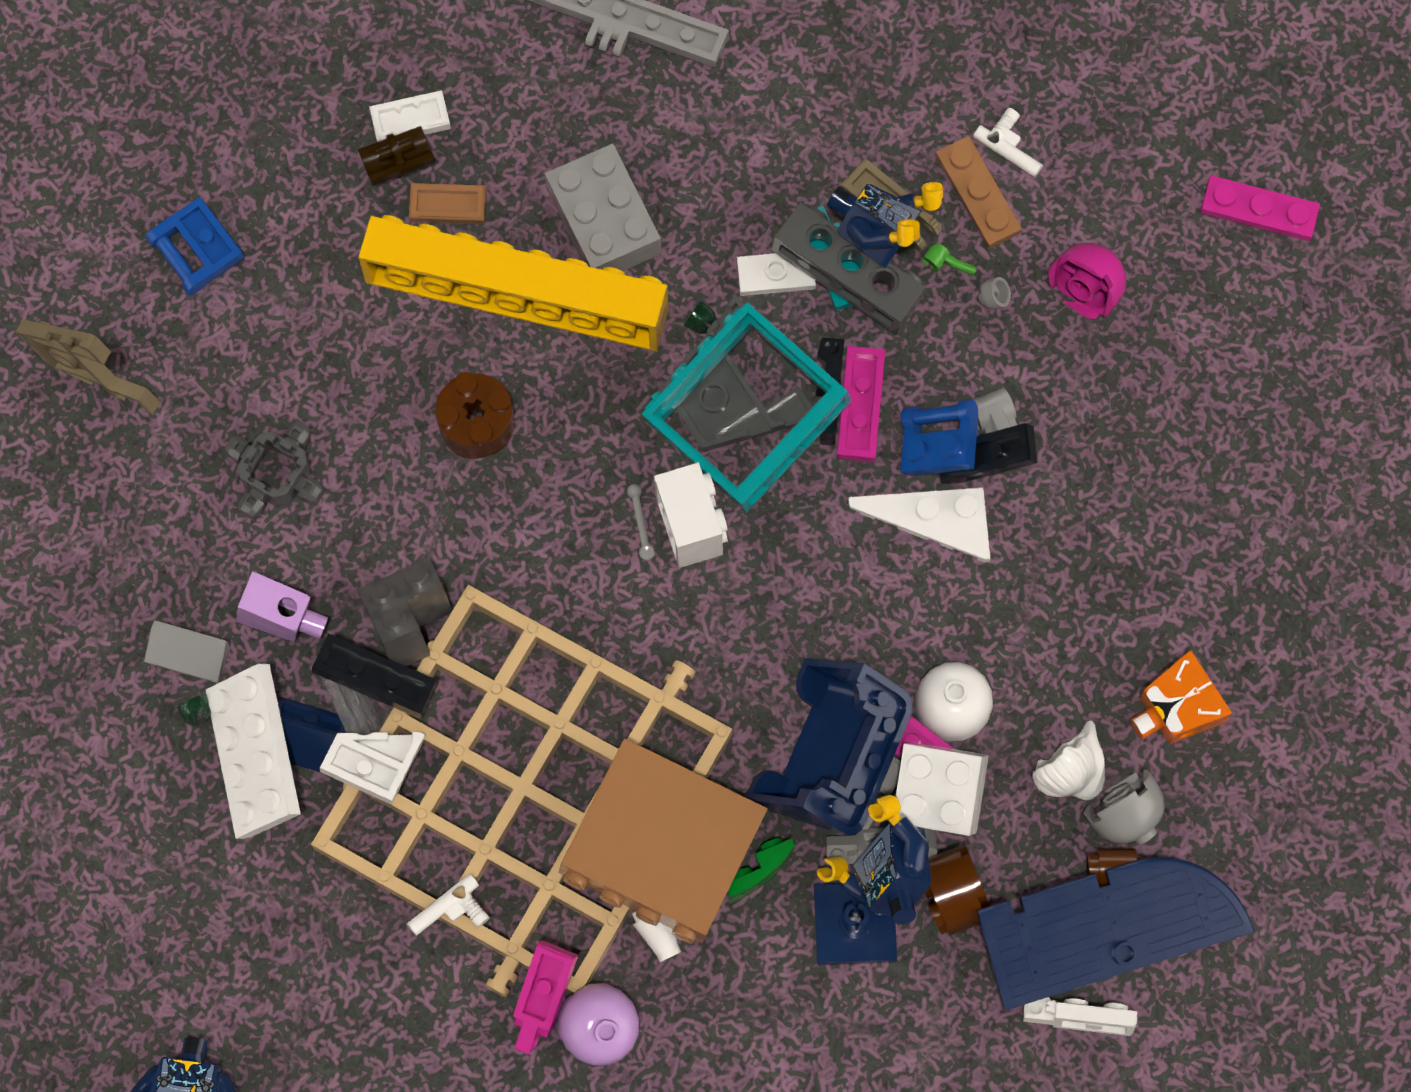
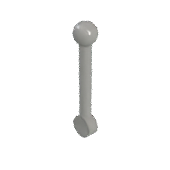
[627,484,655,561]

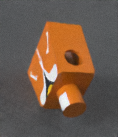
[1130,651,1232,744]

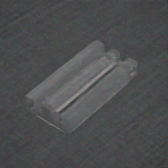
[320,676,382,735]

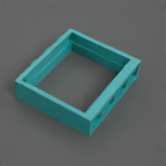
[642,302,852,513]

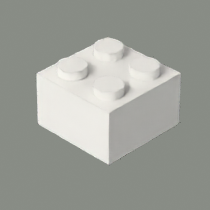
[654,462,728,568]
[896,742,989,836]

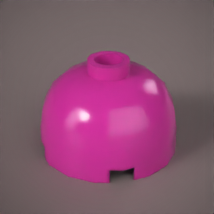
[1048,243,1126,319]

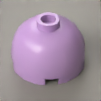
[558,983,639,1065]

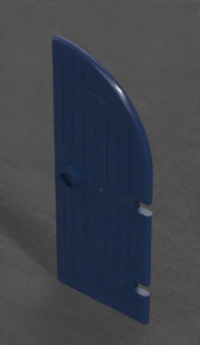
[977,858,1254,1010]

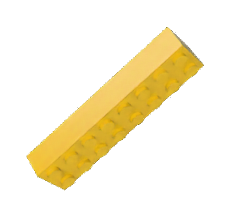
[358,215,669,352]

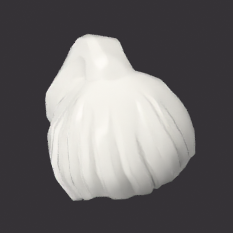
[1032,721,1105,800]

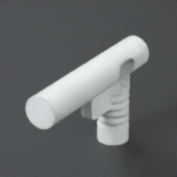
[973,108,1043,177]
[407,874,490,936]

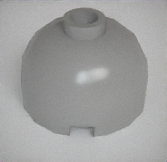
[1083,770,1165,845]

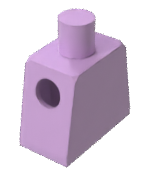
[236,571,329,642]

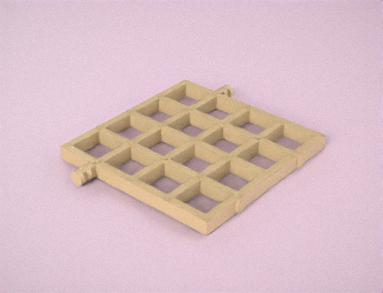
[311,585,733,998]

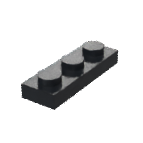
[312,633,437,719]

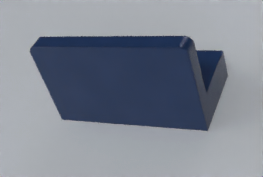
[277,697,354,773]

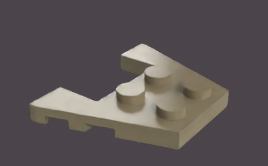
[15,319,160,415]

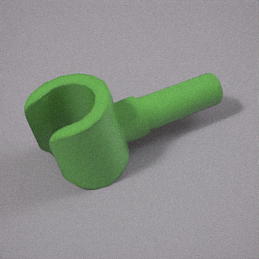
[922,244,977,276]

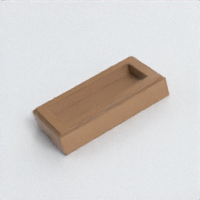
[409,183,486,224]

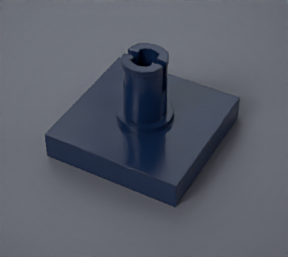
[814,884,897,965]

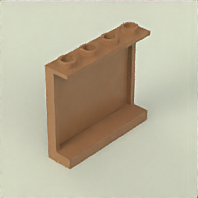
[558,738,768,944]

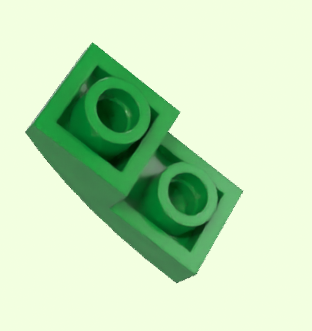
[726,838,795,904]

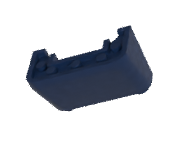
[745,658,913,835]

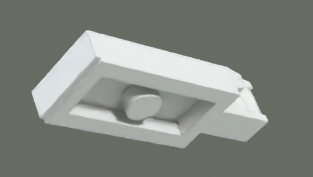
[1023,997,1137,1036]

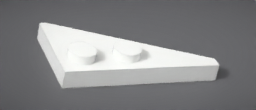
[849,488,990,562]

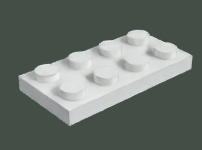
[206,663,301,839]

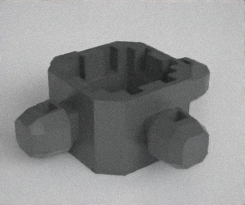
[225,421,325,520]

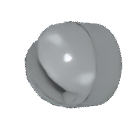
[978,277,1011,309]

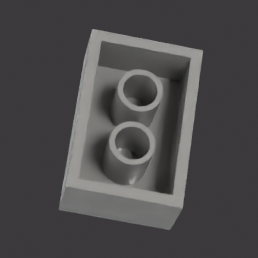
[545,143,662,271]

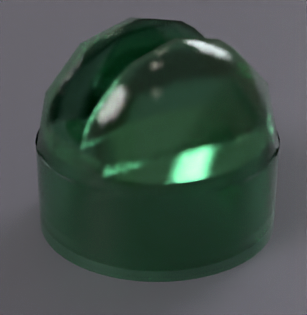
[684,301,716,334]
[177,694,211,727]

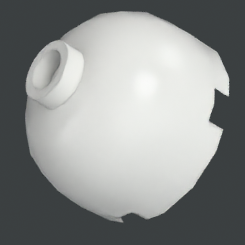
[915,662,993,741]

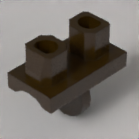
[358,126,435,186]

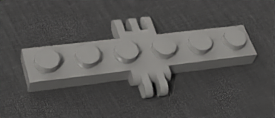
[527,0,729,68]

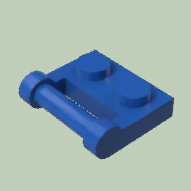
[146,197,244,296]
[900,399,978,476]

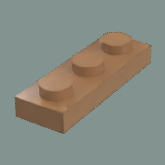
[935,136,1022,249]

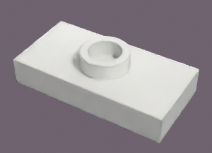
[369,90,451,142]
[737,253,816,296]

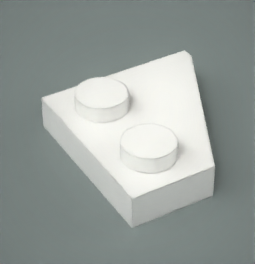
[320,732,425,805]

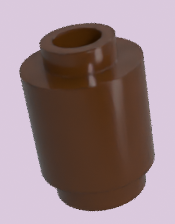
[1086,848,1144,887]

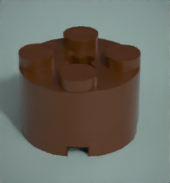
[435,372,515,459]
[925,844,990,936]

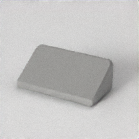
[144,620,231,684]

